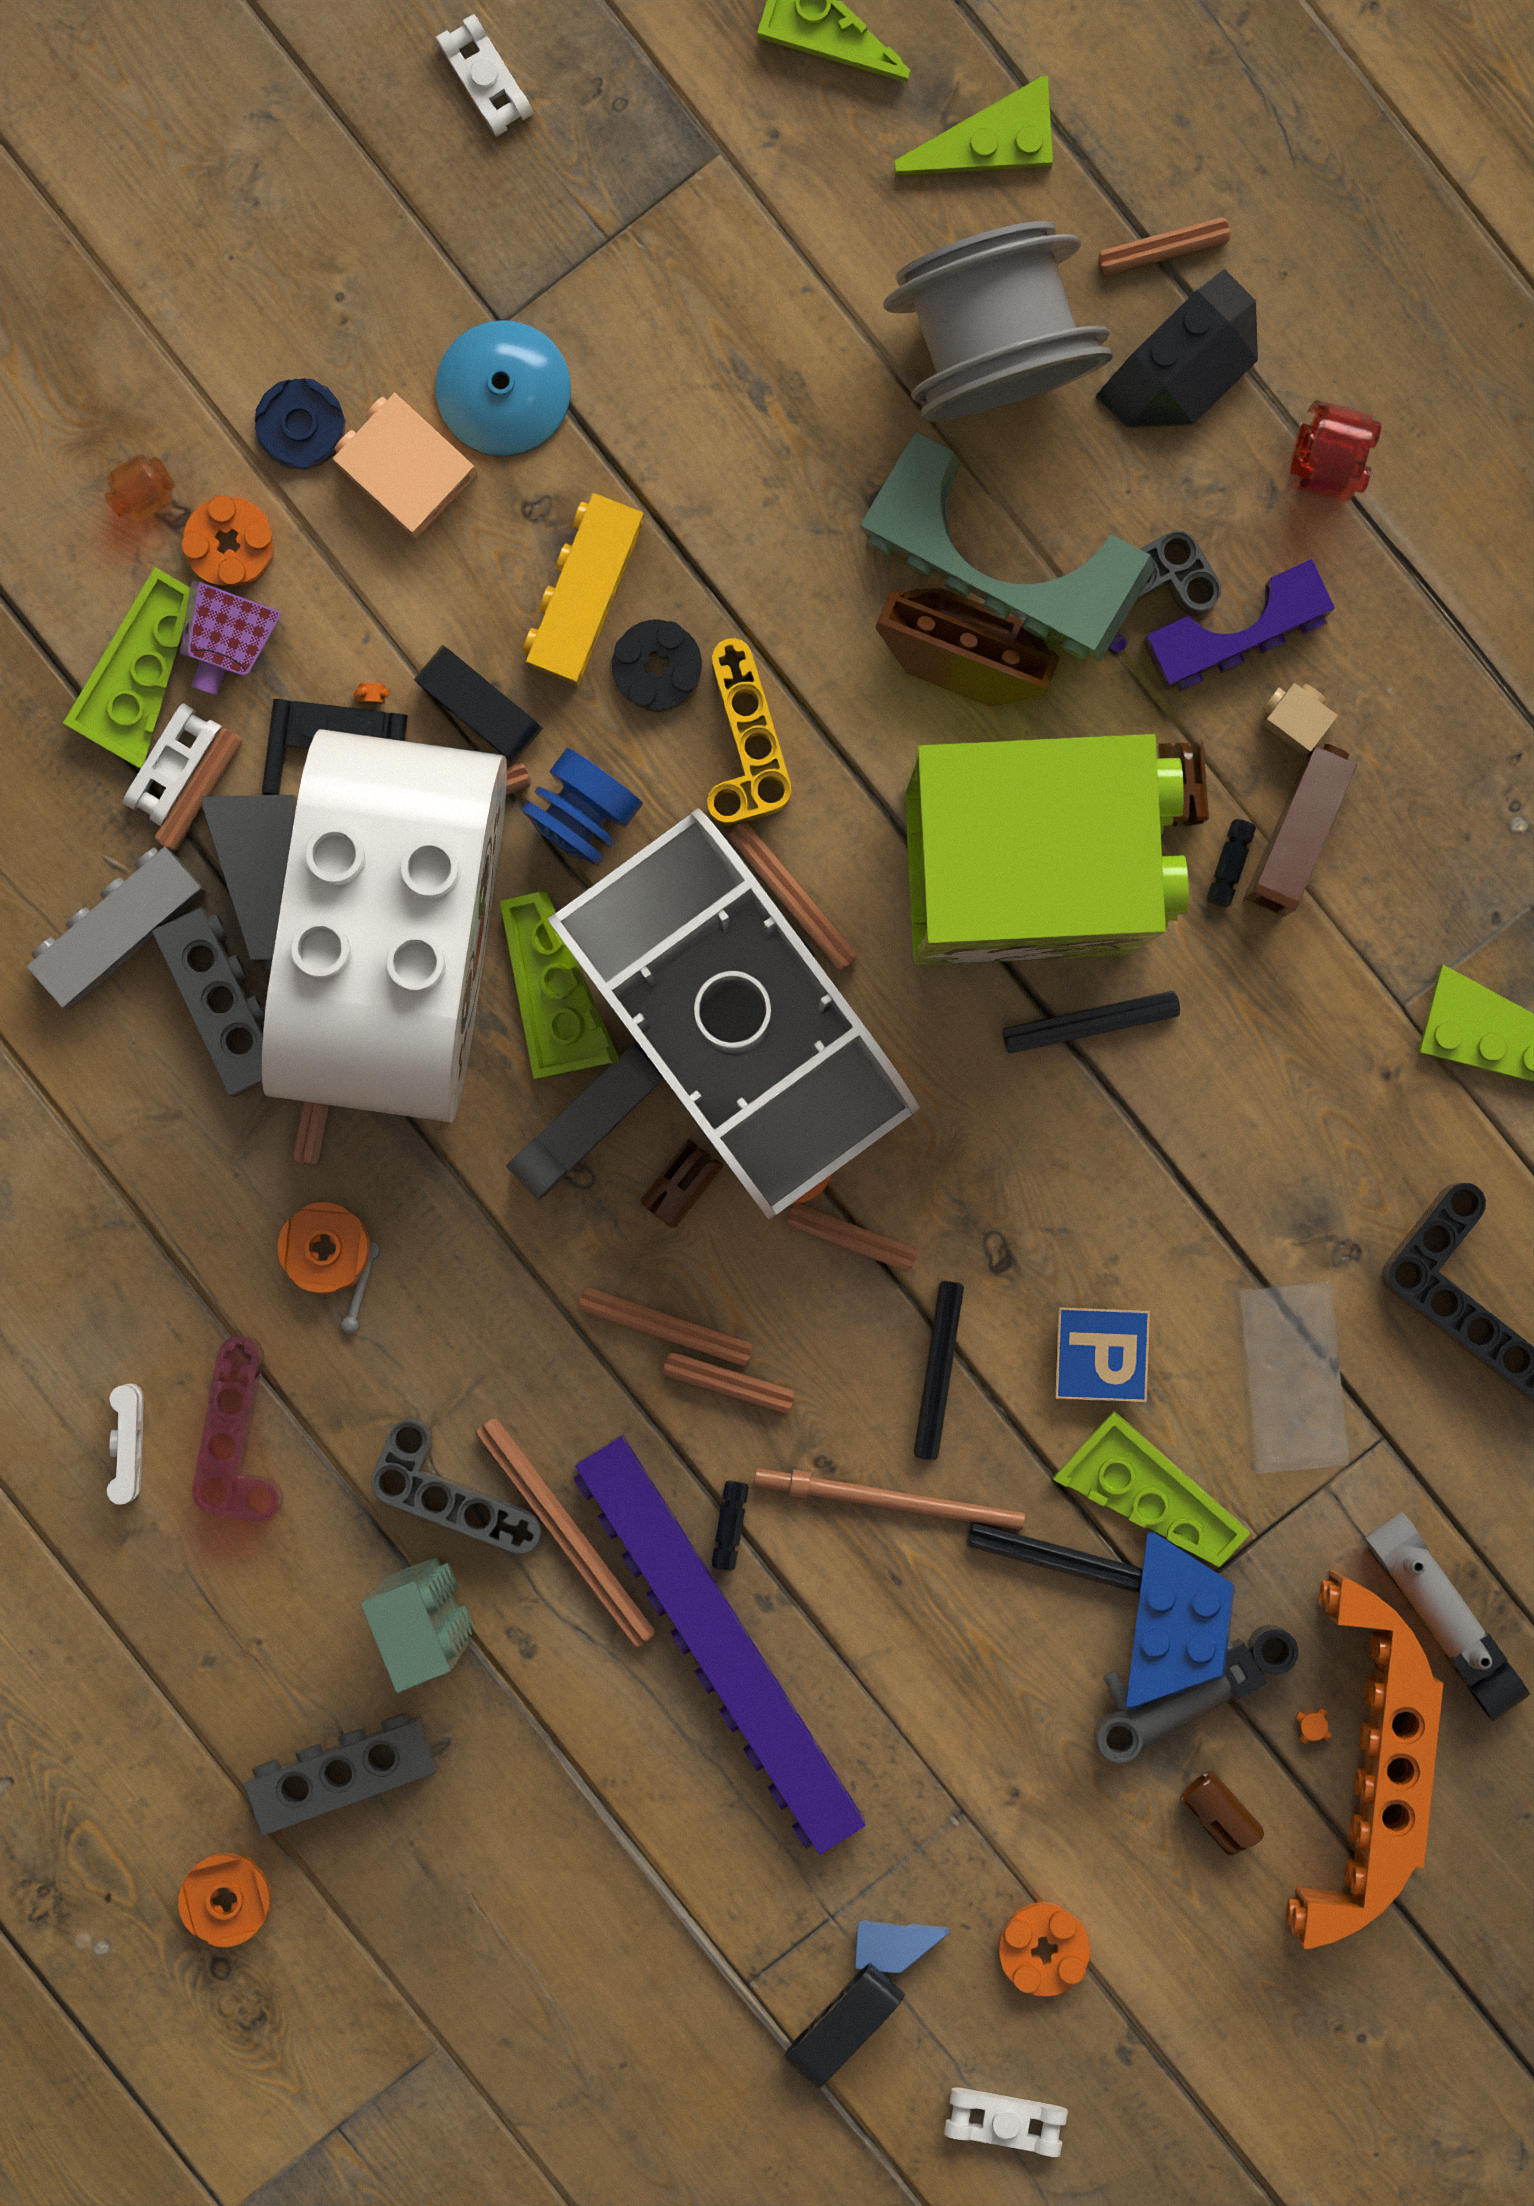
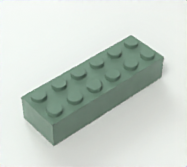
[360,1556,475,1693]

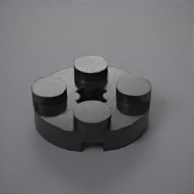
[612,619,702,712]

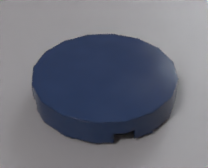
[255,378,346,470]

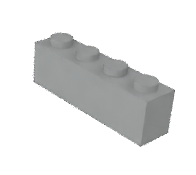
[26,847,206,1010]

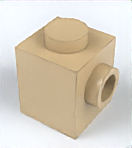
[1262,683,1338,757]

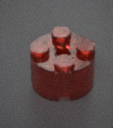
[1290,400,1381,502]

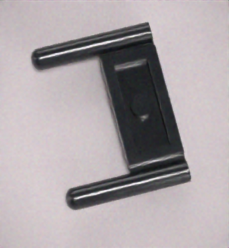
[262,699,408,795]

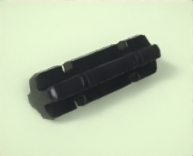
[1207,819,1256,907]
[712,1480,749,1571]

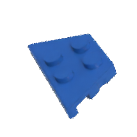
[1126,1532,1235,1709]

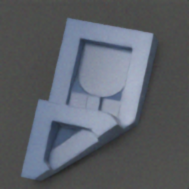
[855,1920,949,1973]

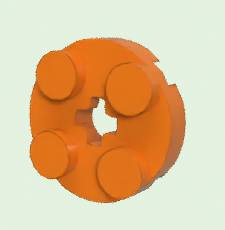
[182,495,274,588]
[277,1202,371,1294]
[178,1853,271,1947]
[998,1902,1090,1997]

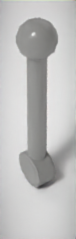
[341,1242,380,1334]

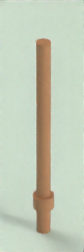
[753,1468,1025,1531]

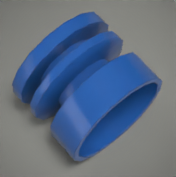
[521,747,643,867]

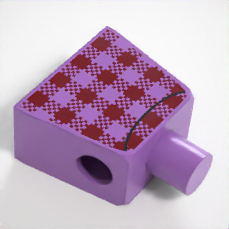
[180,581,281,696]

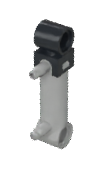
[1364,1512,1530,1721]

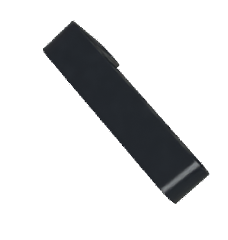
[1382,1183,1534,1403]

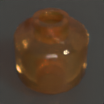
[105,454,176,522]

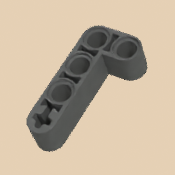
[1043,530,1221,646]
[506,1043,664,1200]
[371,1418,543,1554]

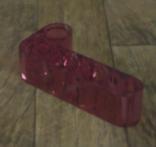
[192,1335,283,1521]

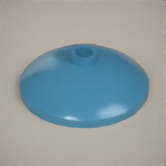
[435,320,571,457]

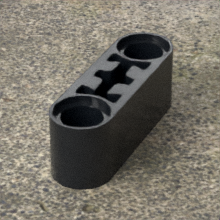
[413,645,543,764]
[783,1963,905,2089]

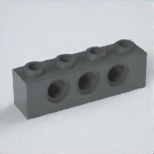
[152,907,265,1097]
[244,1713,439,1836]

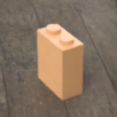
[332,392,478,540]

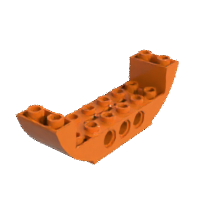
[1285,1570,1443,1949]

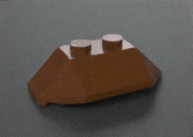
[875,588,1060,707]

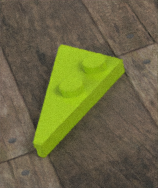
[757,0,911,83]
[894,76,1053,176]

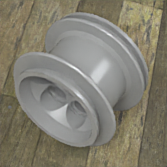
[883,221,1113,422]

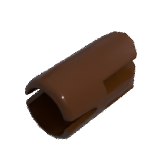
[1158,742,1209,826]
[640,1139,724,1228]
[1180,1771,1264,1855]

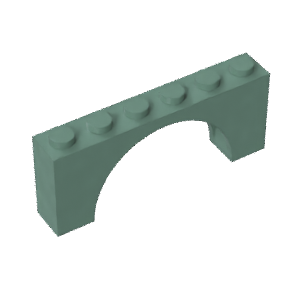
[860,431,1155,662]

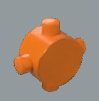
[354,683,390,705]
[1295,1708,1332,1744]

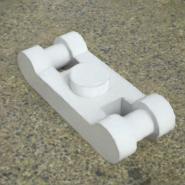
[435,14,535,137]
[122,703,223,826]
[107,1383,144,1505]
[944,2087,1068,2157]

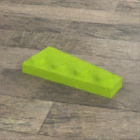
[63,567,190,769]
[500,892,620,1079]
[1417,964,1534,1083]
[1053,1410,1250,1567]

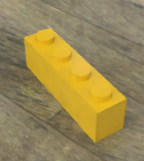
[522,493,645,687]

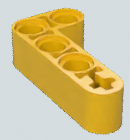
[707,638,791,827]

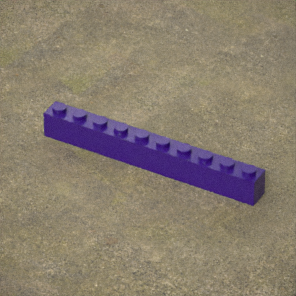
[573,1434,866,1855]

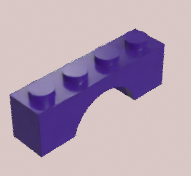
[1143,559,1335,692]

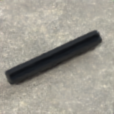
[1002,991,1180,1053]
[914,1281,964,1460]
[966,1523,1143,1592]

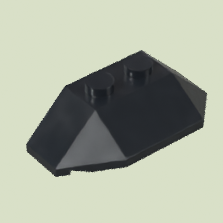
[1096,269,1258,428]

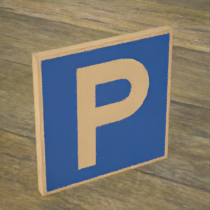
[1055,1307,1150,1402]

